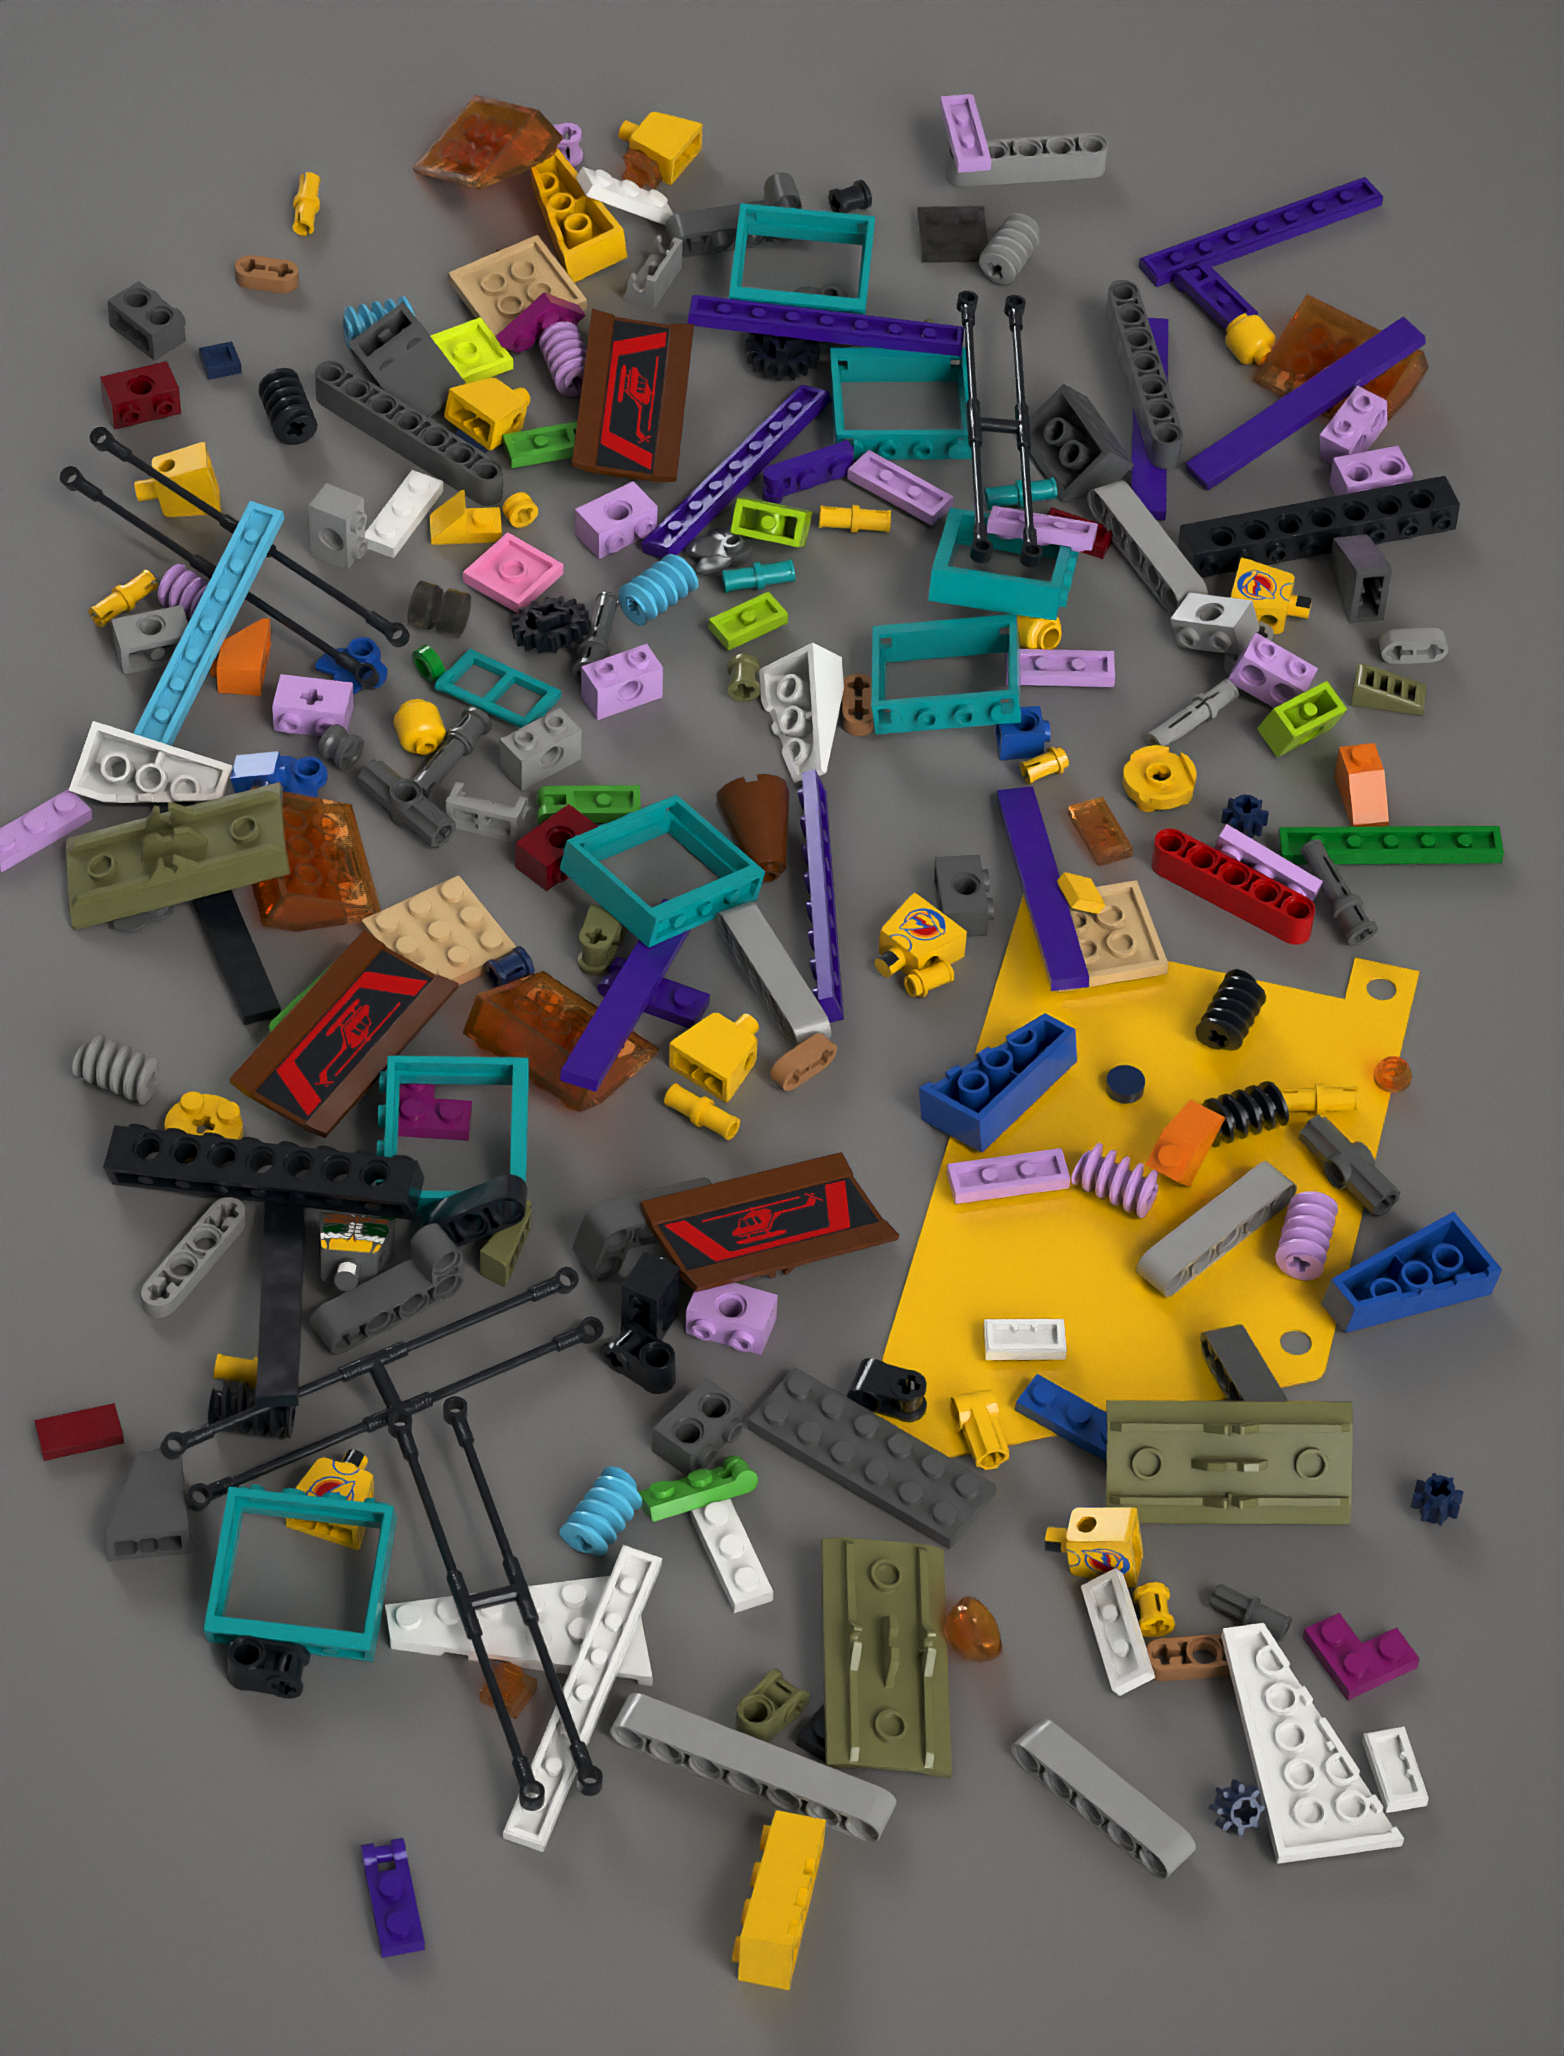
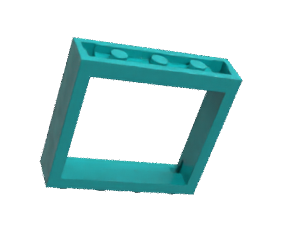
[729,203,875,315]
[829,347,972,460]
[928,507,1079,621]
[871,614,1021,735]
[560,794,765,948]
[375,1055,529,1215]
[203,1484,397,1662]

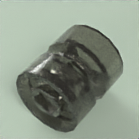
[407,580,471,638]

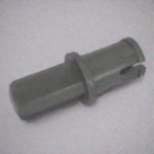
[1209,1584,1292,1642]

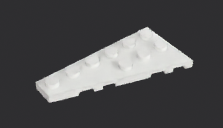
[385,1576,653,1686]
[1221,1623,1404,1864]

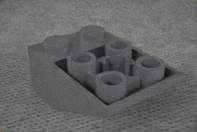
[348,302,466,418]

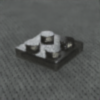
[917,206,988,263]

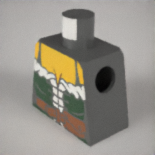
[319,1212,395,1291]

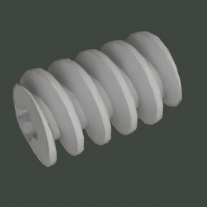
[979,213,1039,285]
[72,1034,158,1105]

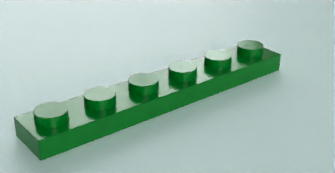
[1278,826,1504,865]

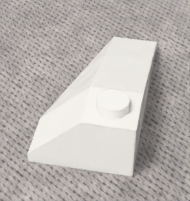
[759,643,844,786]
[69,721,233,803]

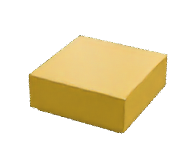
[1057,872,1106,914]

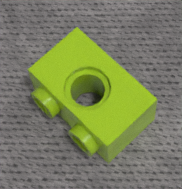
[730,497,813,547]
[1257,681,1348,758]

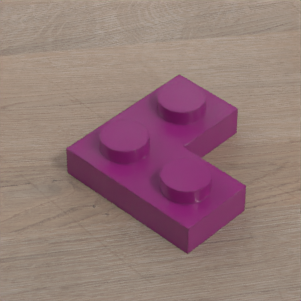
[496,292,586,353]
[398,1084,472,1141]
[1303,1613,1420,1701]

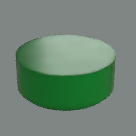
[412,644,445,682]

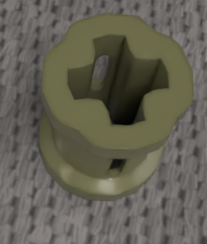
[727,654,760,702]

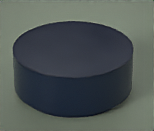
[1106,1065,1145,1104]

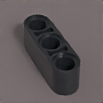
[421,1174,528,1247]

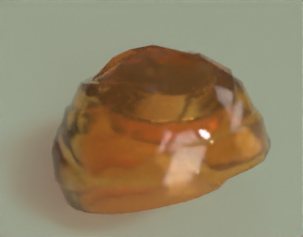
[945,1596,1003,1663]

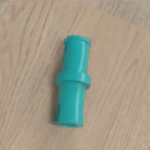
[984,477,1058,510]
[721,559,796,593]

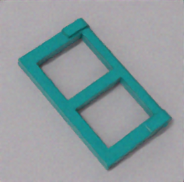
[435,649,562,728]

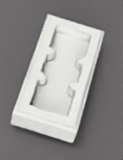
[983,1319,1067,1360]
[1362,1727,1429,1813]

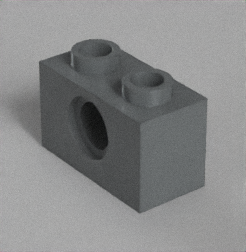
[933,855,994,937]

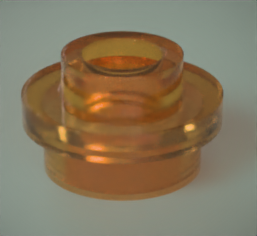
[1373,1056,1412,1093]

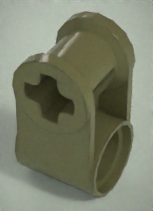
[578,904,627,975]
[735,1668,810,1743]

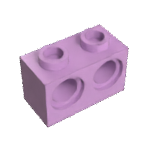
[1320,386,1387,464]
[1329,445,1413,496]
[1227,632,1318,708]

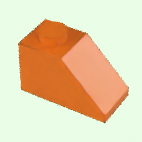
[211,618,272,696]
[1334,743,1389,827]
[1146,1099,1226,1187]

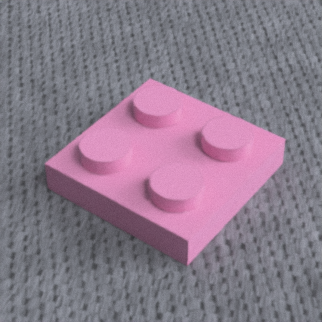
[463,532,563,614]

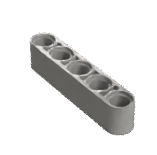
[946,133,1108,187]
[1087,480,1208,615]
[715,901,832,1049]
[1136,1161,1297,1297]
[1011,1718,1196,1879]

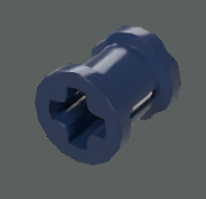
[484,946,535,992]

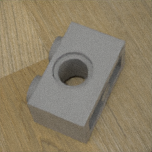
[308,483,368,570]
[1170,592,1260,655]
[111,605,188,675]
[500,708,582,791]

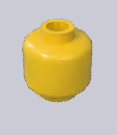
[1225,314,1276,365]
[1008,615,1062,650]
[393,699,446,755]

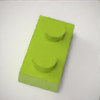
[708,591,788,651]

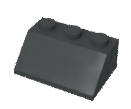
[1029,384,1134,503]

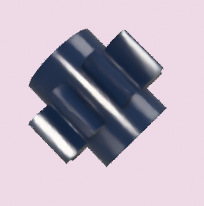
[1221,794,1269,838]
[1411,1473,1464,1526]
[1209,1779,1266,1836]

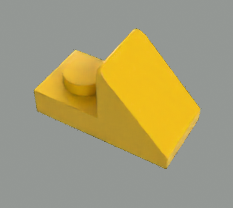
[430,490,502,545]

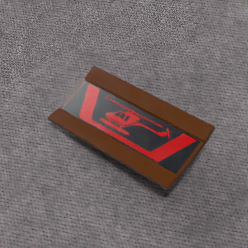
[571,308,694,483]
[230,930,459,1138]
[639,1152,899,1292]

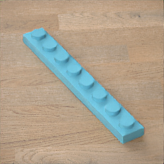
[133,501,285,746]

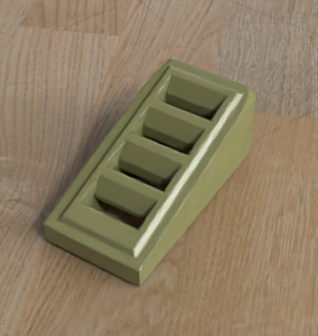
[1351,663,1427,716]
[480,1200,532,1287]

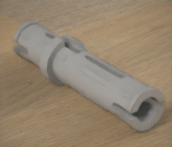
[1145,679,1239,747]

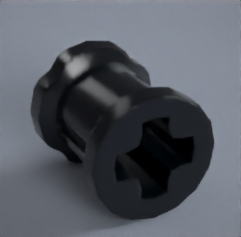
[828,179,872,214]

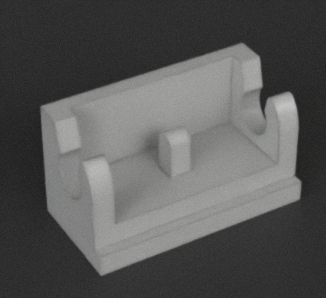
[623,235,683,309]
[446,781,529,843]

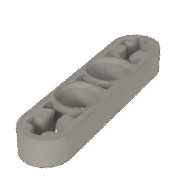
[141,1197,246,1318]

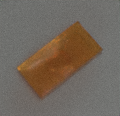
[1068,796,1133,867]

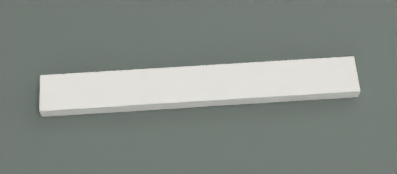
[503,1545,662,1852]

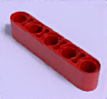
[1151,828,1315,945]

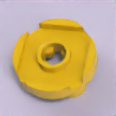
[1122,745,1197,812]
[164,1091,243,1163]

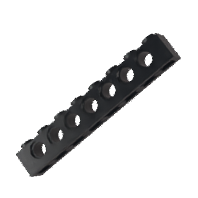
[1178,476,1460,577]
[103,1124,424,1220]

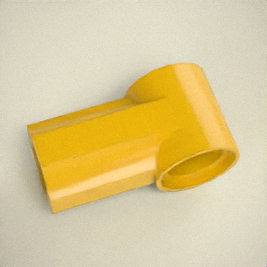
[950,1389,1010,1470]

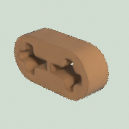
[235,255,299,293]
[841,673,874,736]
[770,1033,837,1091]

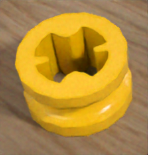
[502,492,538,528]

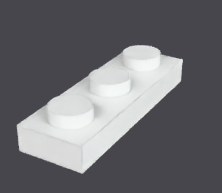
[576,167,674,225]
[365,470,443,558]
[690,1498,773,1613]
[1081,1568,1155,1696]

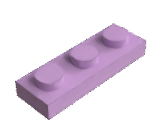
[940,94,991,173]
[847,450,953,526]
[987,506,1098,552]
[1005,649,1115,687]
[0,789,93,873]
[1215,824,1323,902]
[946,1148,1070,1204]

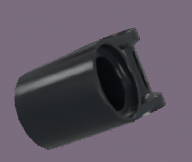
[600,1321,676,1394]
[847,1358,927,1423]
[228,1636,311,1699]

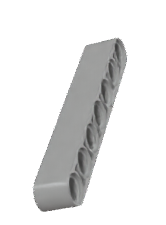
[610,1693,897,1842]

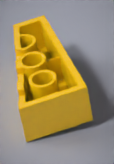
[529,148,627,283]
[732,1810,826,1991]

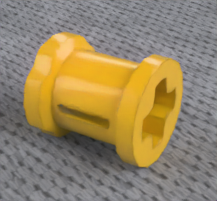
[1132,1582,1175,1638]

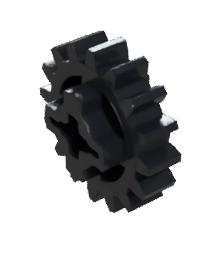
[745,333,820,381]
[511,596,591,654]

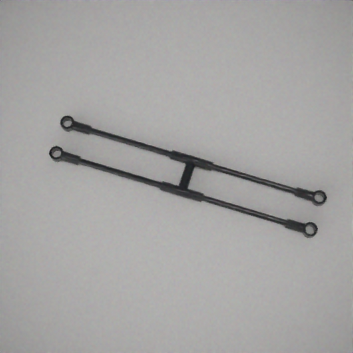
[956,290,1043,568]
[60,427,410,688]
[160,1267,604,1511]
[388,1396,603,1811]

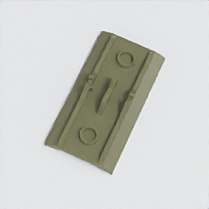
[66,782,290,930]
[1105,1400,1353,1525]
[820,1537,952,1779]

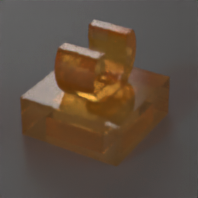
[622,147,663,189]
[479,1661,538,1719]

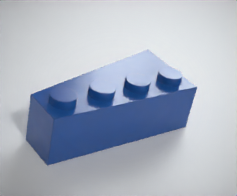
[919,1013,1077,1153]
[1321,1211,1502,1333]

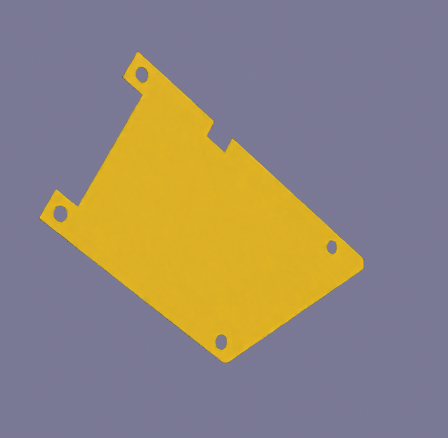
[873,894,1420,1458]

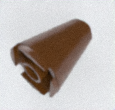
[716,774,789,882]

